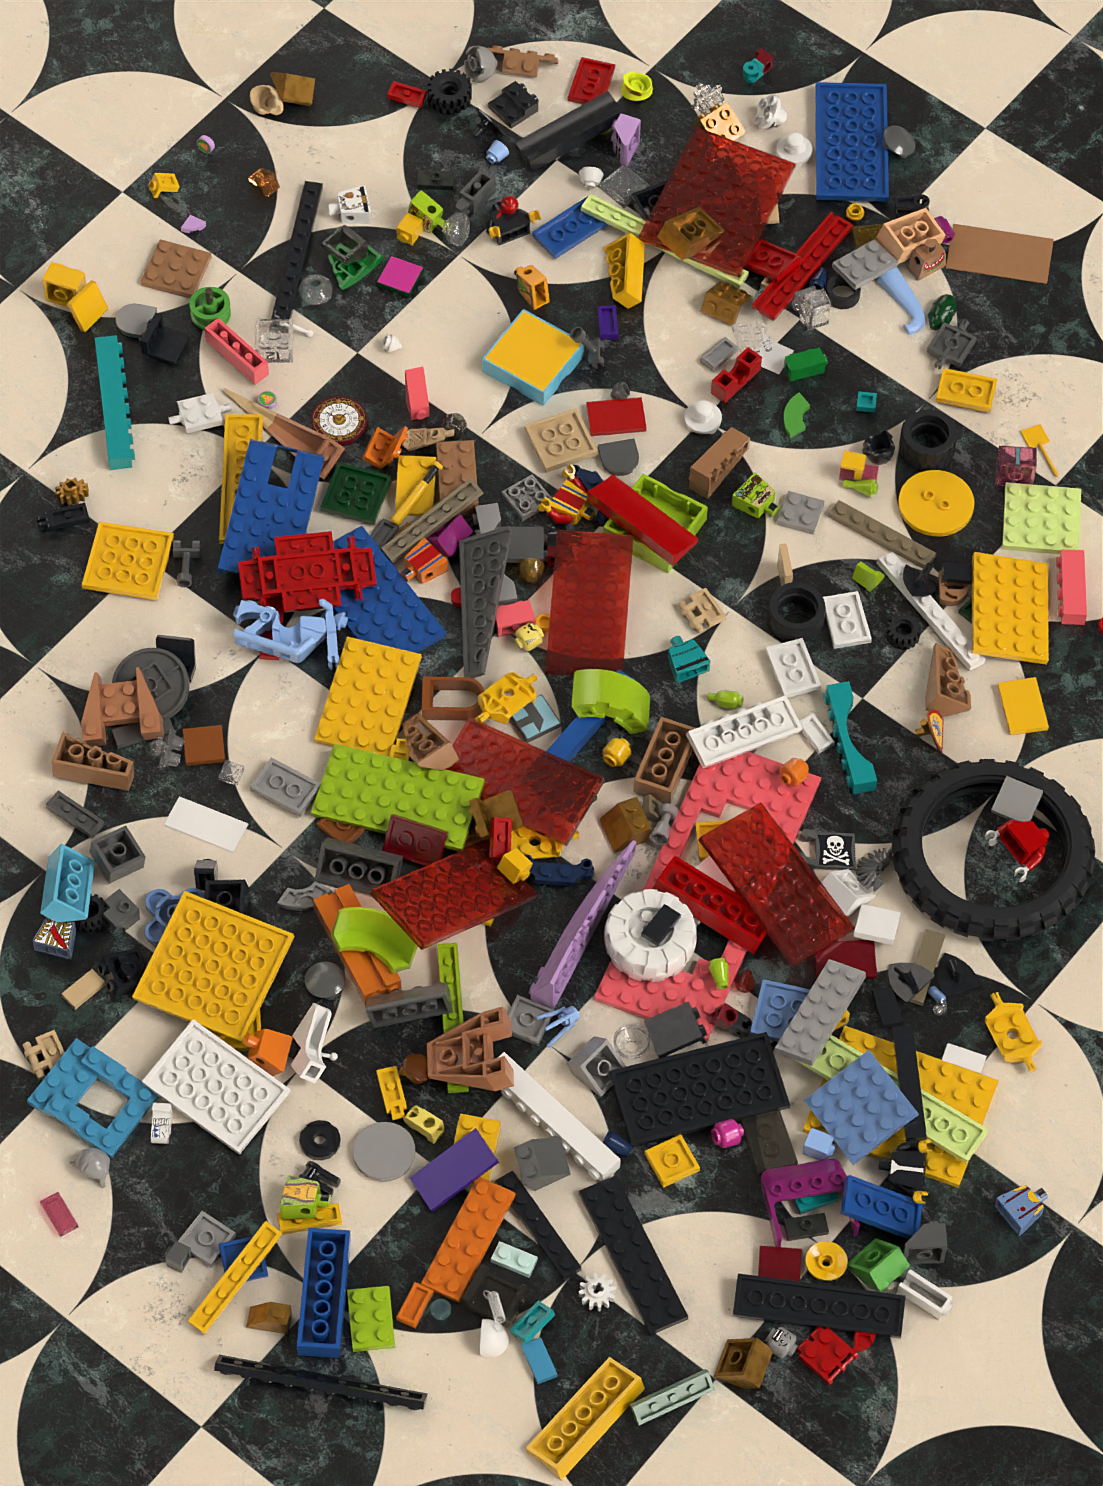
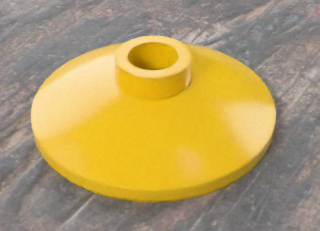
[805,1241,848,1281]

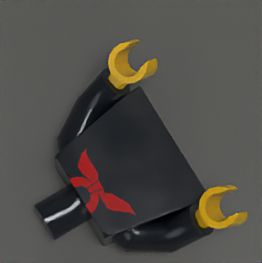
[486,202,541,246]

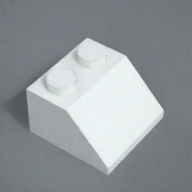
[816,869,876,916]

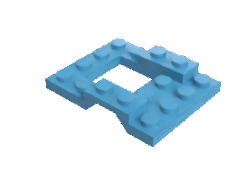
[27,1038,159,1159]

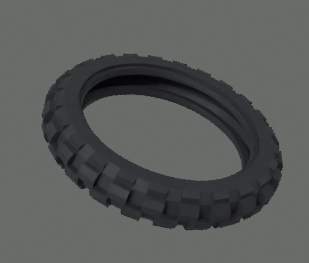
[891,759,1095,942]

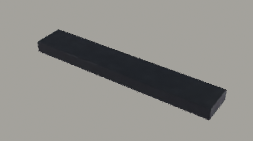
[892,1025,927,1141]

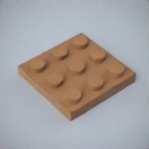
[141,239,212,298]

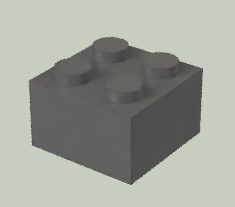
[89,825,146,884]

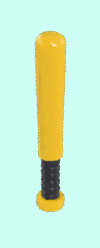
[391,460,443,526]

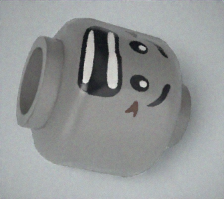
[765,1327,798,1359]

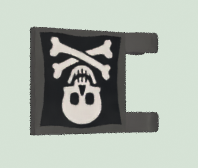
[801,829,856,870]

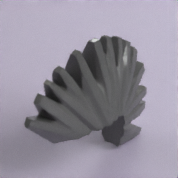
[855,848,892,892]

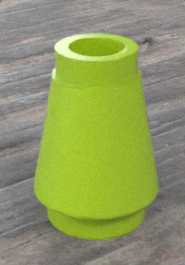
[708,958,729,990]

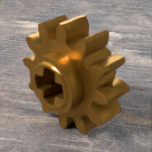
[55,478,89,506]

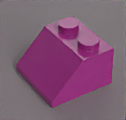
[426,514,473,557]

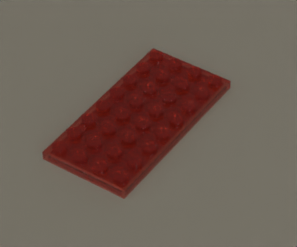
[545,530,634,676]
[445,717,605,846]
[699,802,855,968]
[370,840,538,950]

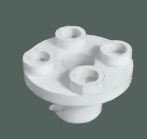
[753,94,787,129]
[776,132,812,167]
[684,400,722,434]

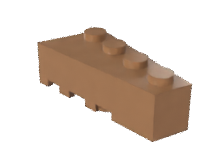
[688,427,750,499]
[51,732,134,791]

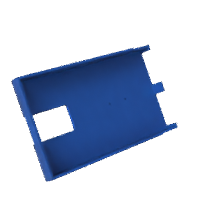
[217,439,325,574]

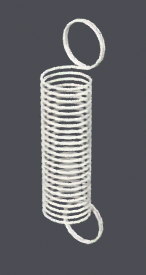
[483,1290,505,1332]

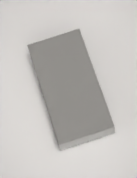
[700,337,739,372]

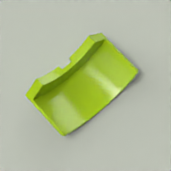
[572,669,650,735]
[331,907,419,974]

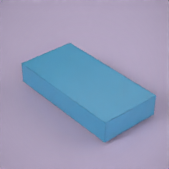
[521,1337,557,1384]

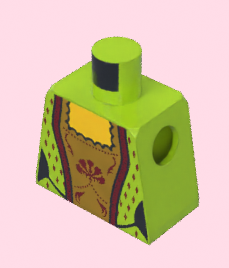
[280,1175,331,1219]

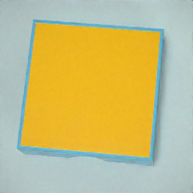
[482,309,585,406]

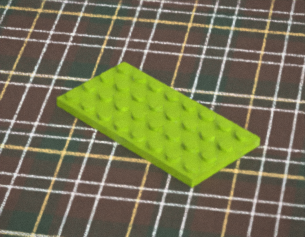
[311,744,485,852]

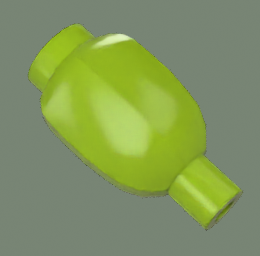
[707,690,744,709]

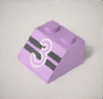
[611,113,641,168]

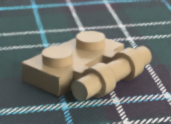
[678,588,726,633]
[22,1030,65,1080]

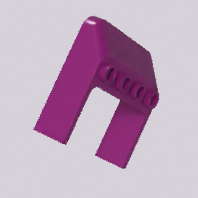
[760,1159,860,1247]

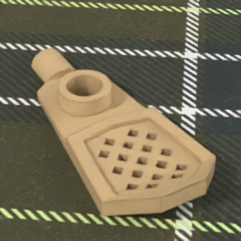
[401,428,454,451]

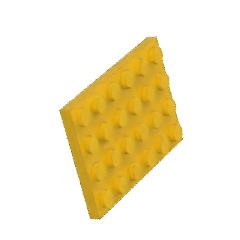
[972,552,1049,664]
[314,637,422,756]

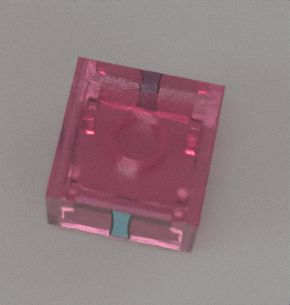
[995,445,1037,486]

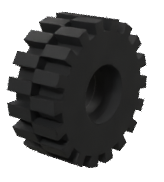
[427,68,472,115]

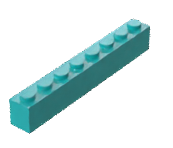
[95,335,135,470]

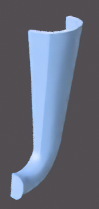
[877,267,925,335]

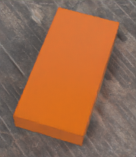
[396,1282,434,1328]

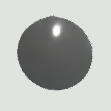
[883,125,915,158]
[305,962,345,1000]

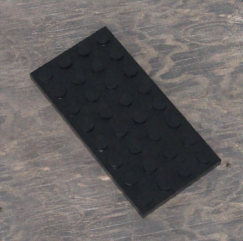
[610,1032,791,1148]

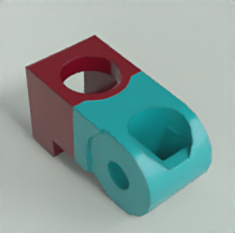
[743,48,774,83]

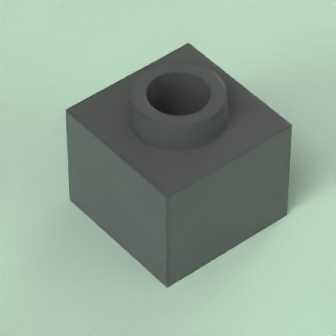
[165,1241,192,1273]

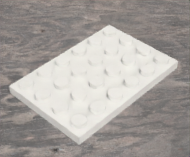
[142,1019,290,1155]

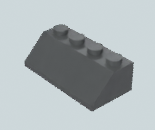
[315,838,403,900]
[365,982,453,1028]

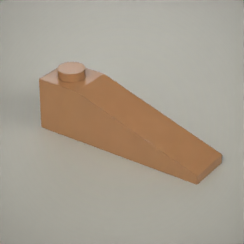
[925,643,971,717]

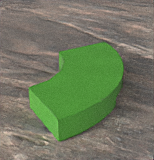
[783,392,810,438]

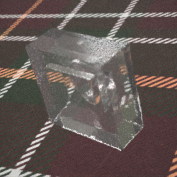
[219,760,244,785]

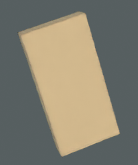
[61,969,106,1010]

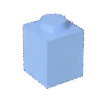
[803,1128,836,1160]

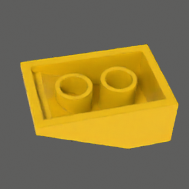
[396,455,437,516]
[454,1114,501,1184]

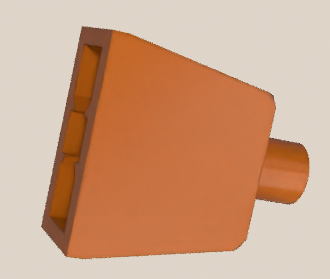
[242,1029,293,1076]

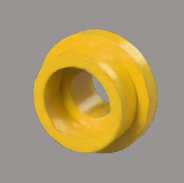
[846,203,864,221]

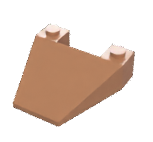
[427,1007,514,1091]

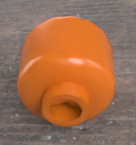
[779,758,809,787]

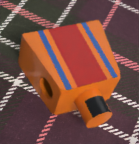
[400,537,448,584]

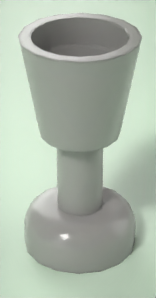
[649,803,678,846]

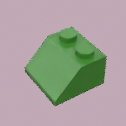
[847,1238,910,1292]

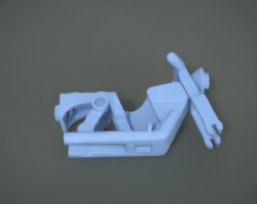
[233,599,348,670]

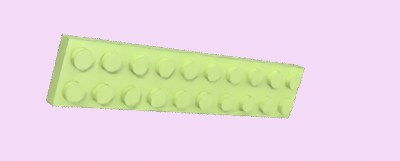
[793,1035,989,1164]

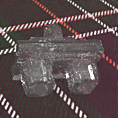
[691,83,725,114]
[150,729,184,769]

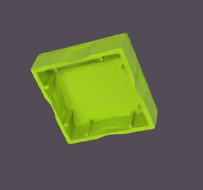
[603,473,708,573]

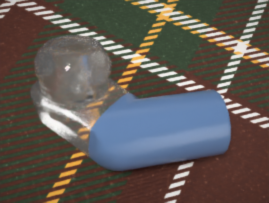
[928,986,947,1016]

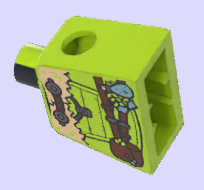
[408,190,449,233]
[732,473,779,518]

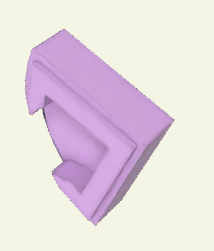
[181,215,206,233]

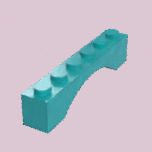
[823,681,877,794]

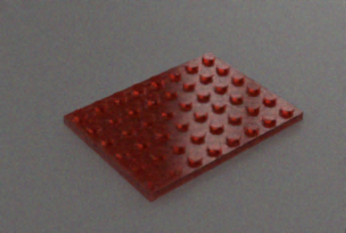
[639,127,796,278]

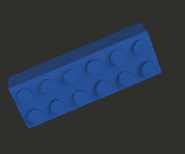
[297,1228,351,1358]

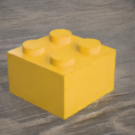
[42,262,86,308]

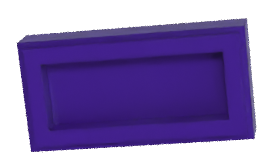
[597,305,618,340]

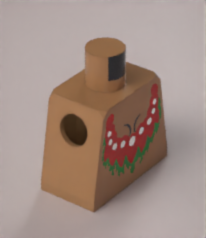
[907,239,946,281]

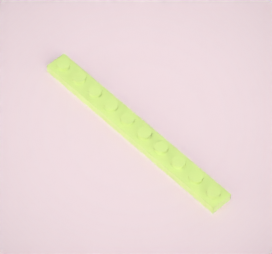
[581,194,749,289]

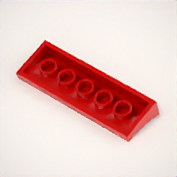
[587,474,698,566]
[652,855,777,954]

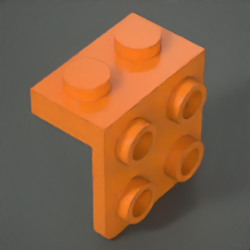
[362,426,408,470]

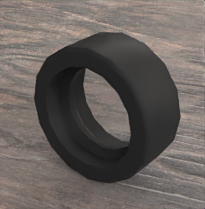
[825,274,861,309]

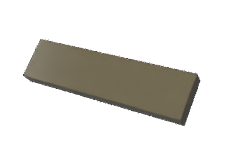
[909,929,945,1006]

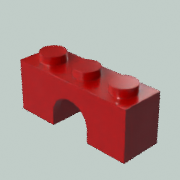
[711,347,762,403]

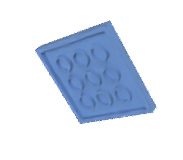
[804,1050,919,1165]

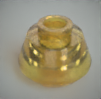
[519,558,545,582]

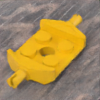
[476,672,538,725]
[511,817,579,859]
[985,992,1042,1073]

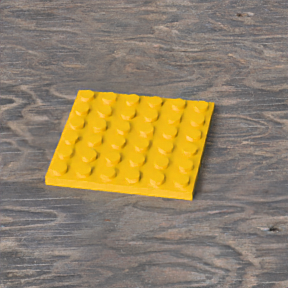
[132,891,294,1044]

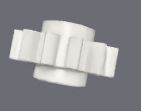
[579,1273,616,1311]

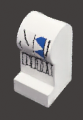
[151,1103,173,1144]

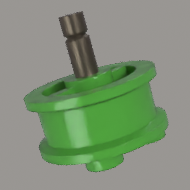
[189,287,231,330]

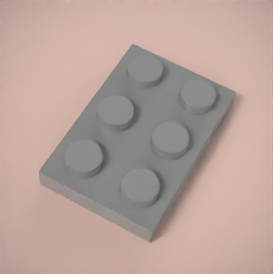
[832,239,898,290]
[250,757,321,817]

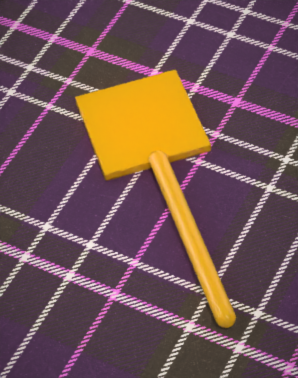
[1020,424,1059,477]

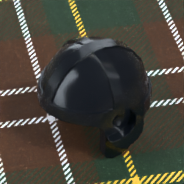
[862,430,895,465]

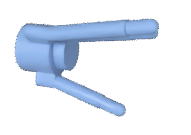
[536,1006,580,1048]

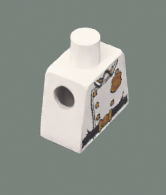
[328,185,371,224]

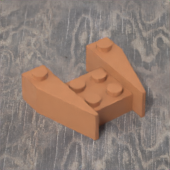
[81,667,164,747]

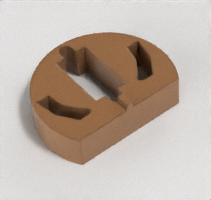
[938,570,969,606]

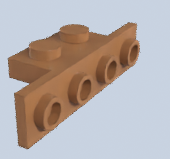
[488,46,559,77]

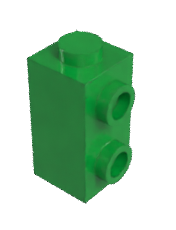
[784,347,828,382]

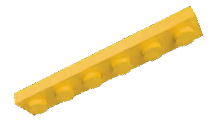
[188,1221,283,1335]

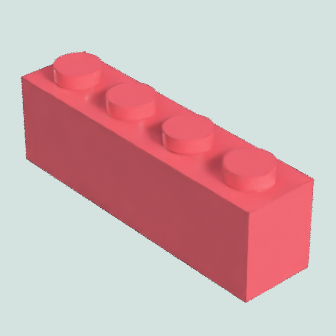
[205,318,269,385]
[1056,549,1087,625]

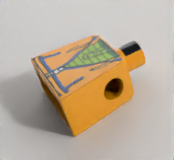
[514,265,550,310]

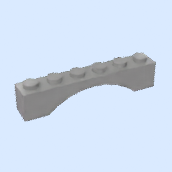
[472,503,517,606]

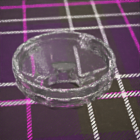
[443,213,470,246]
[299,275,333,305]
[613,1024,650,1060]

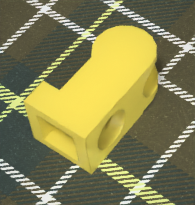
[403,1106,445,1144]

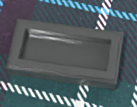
[371,518,399,551]

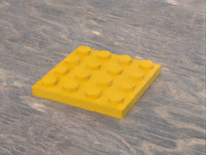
[82,521,174,600]

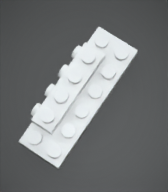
[686,696,803,769]

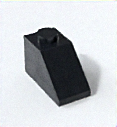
[194,859,218,891]

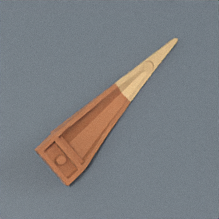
[223,388,345,479]

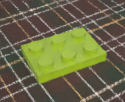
[347,1286,395,1352]

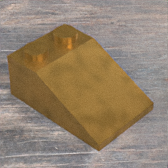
[657,207,724,261]

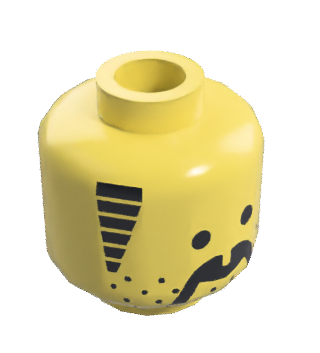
[514,623,544,651]

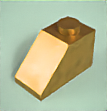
[246,1302,292,1334]

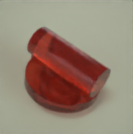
[735,969,755,993]

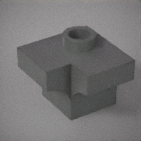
[103,889,140,931]

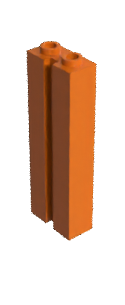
[313,884,402,1005]

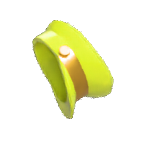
[620,72,653,101]

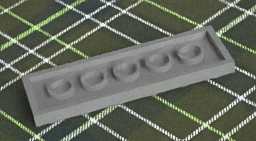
[775,959,866,1066]

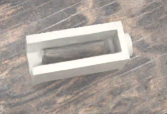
[896,1270,953,1321]

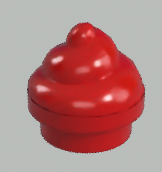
[500,196,519,214]

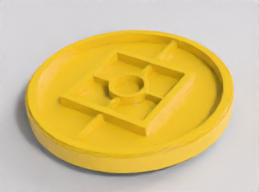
[898,470,974,537]

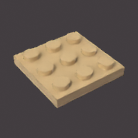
[525,408,598,472]

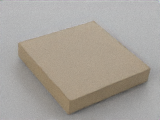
[777,543,793,586]

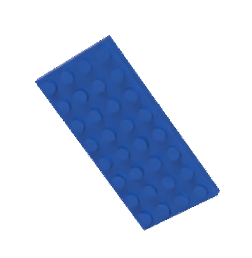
[815,82,889,202]
[333,526,446,653]

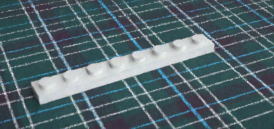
[877,552,986,671]

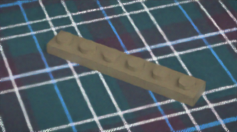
[381,478,484,564]
[829,500,936,569]

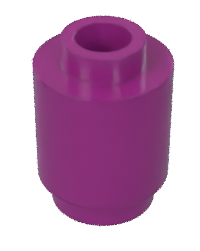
[934,216,955,244]

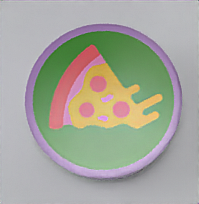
[197,135,215,154]
[258,391,277,409]

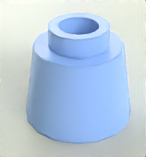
[486,140,509,164]

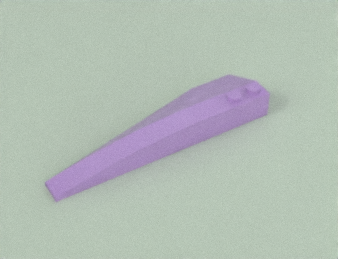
[529,840,637,1009]

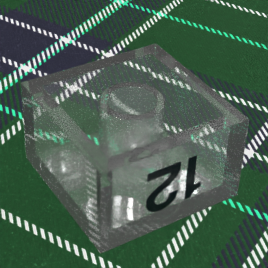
[255,319,294,363]

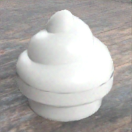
[382,334,402,353]

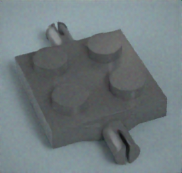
[927,319,977,369]

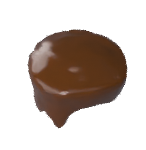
[398,1053,429,1084]

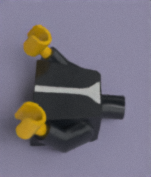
[878,1139,932,1204]

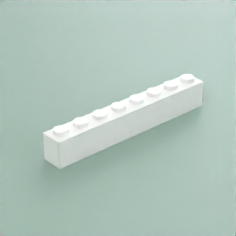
[498,1052,620,1182]

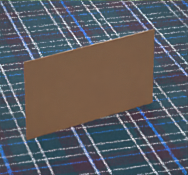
[946,224,1054,284]

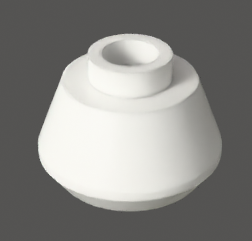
[579,167,604,189]

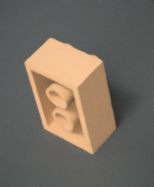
[877,208,946,264]

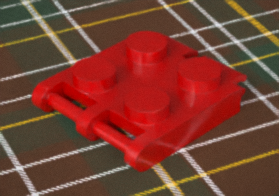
[796,1327,859,1385]

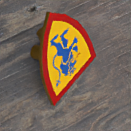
[915,709,944,753]

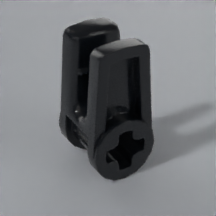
[895,194,930,218]
[298,1161,341,1197]

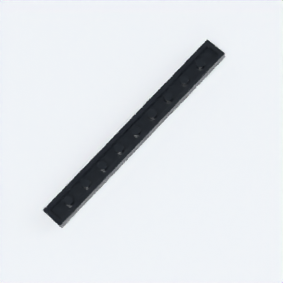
[269,181,323,332]
[214,1354,428,1410]

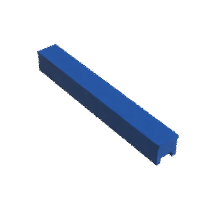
[525,669,635,795]

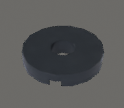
[299,1120,341,1161]

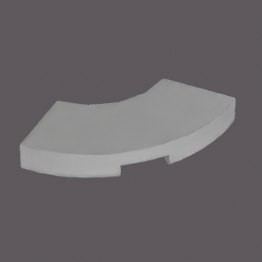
[277,881,332,911]

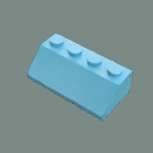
[40,844,95,922]

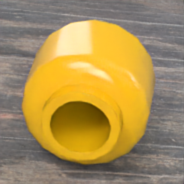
[602,738,631,767]

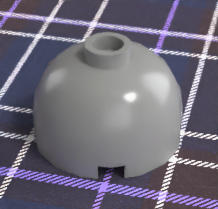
[464,46,497,82]

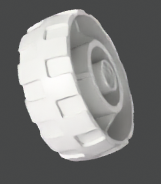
[604,889,697,982]

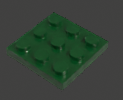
[320,462,392,525]

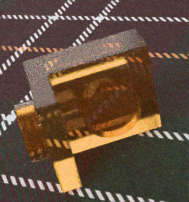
[248,168,280,197]

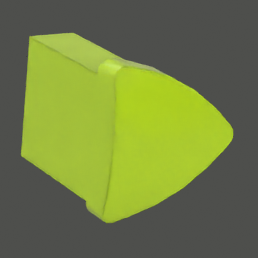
[851,562,885,592]

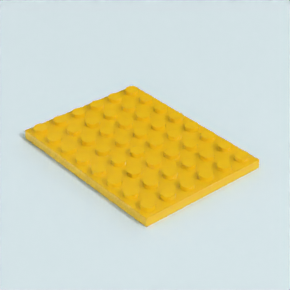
[803,1025,999,1188]

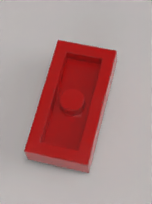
[387,81,427,108]
[489,817,512,858]

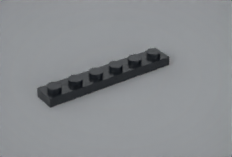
[495,1170,581,1281]

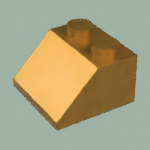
[600,796,652,853]
[713,1338,773,1389]

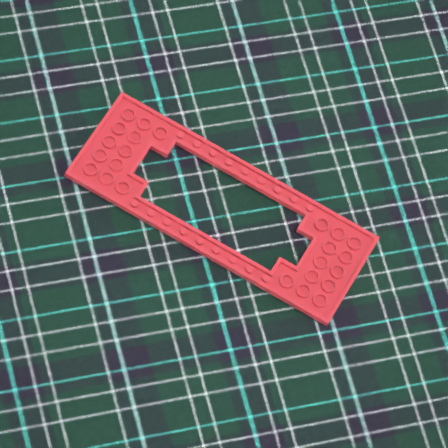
[594,752,821,1042]

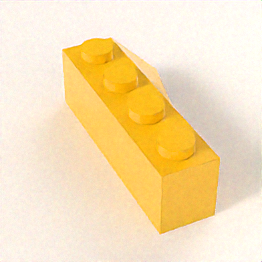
[603,233,645,309]

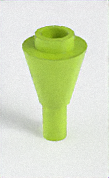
[843,479,878,498]

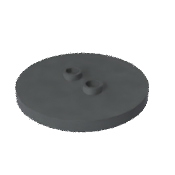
[112,648,190,721]

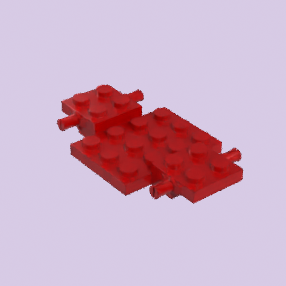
[238,531,377,613]

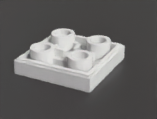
[854,904,901,945]

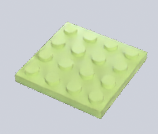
[1002,482,1081,554]

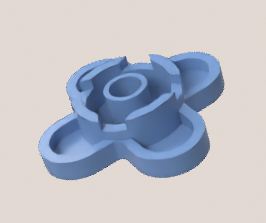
[145,888,205,946]

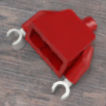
[985,819,1049,882]

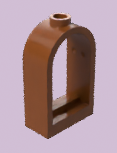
[422,677,484,721]

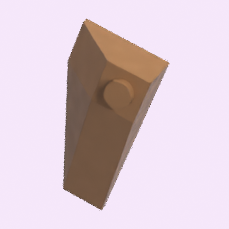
[402,713,459,770]

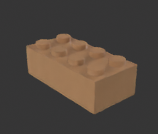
[436,440,479,516]
[633,717,696,804]

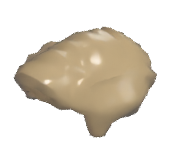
[250,85,283,115]

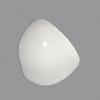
[480,1319,509,1357]

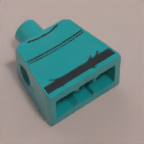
[668,636,710,684]

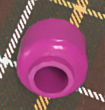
[711,1119,744,1148]

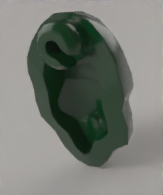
[927,294,957,330]

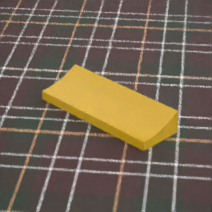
[526,1357,645,1480]

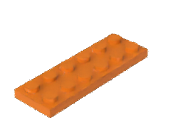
[421,1177,516,1303]

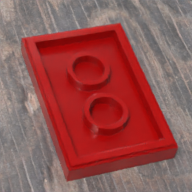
[568,57,616,104]
[737,239,802,282]
[586,397,647,436]

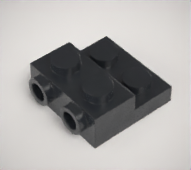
[488,81,539,129]
[98,948,147,997]

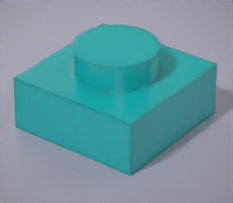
[856,391,877,413]

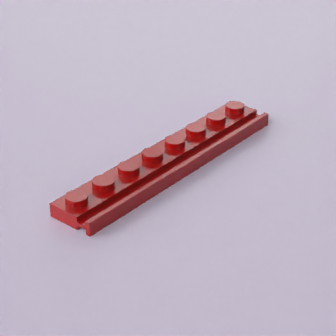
[752,212,853,321]

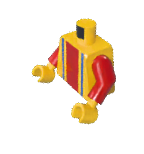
[538,465,595,525]

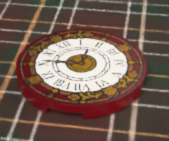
[311,396,367,446]

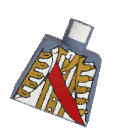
[33,917,76,959]

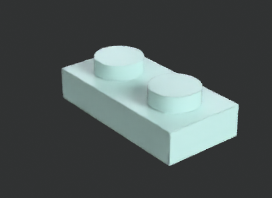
[491,1241,538,1278]

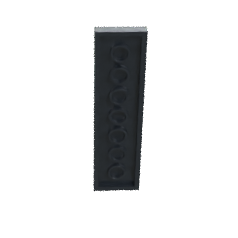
[579,1175,688,1336]
[733,1273,906,1339]

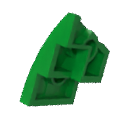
[328,236,384,290]

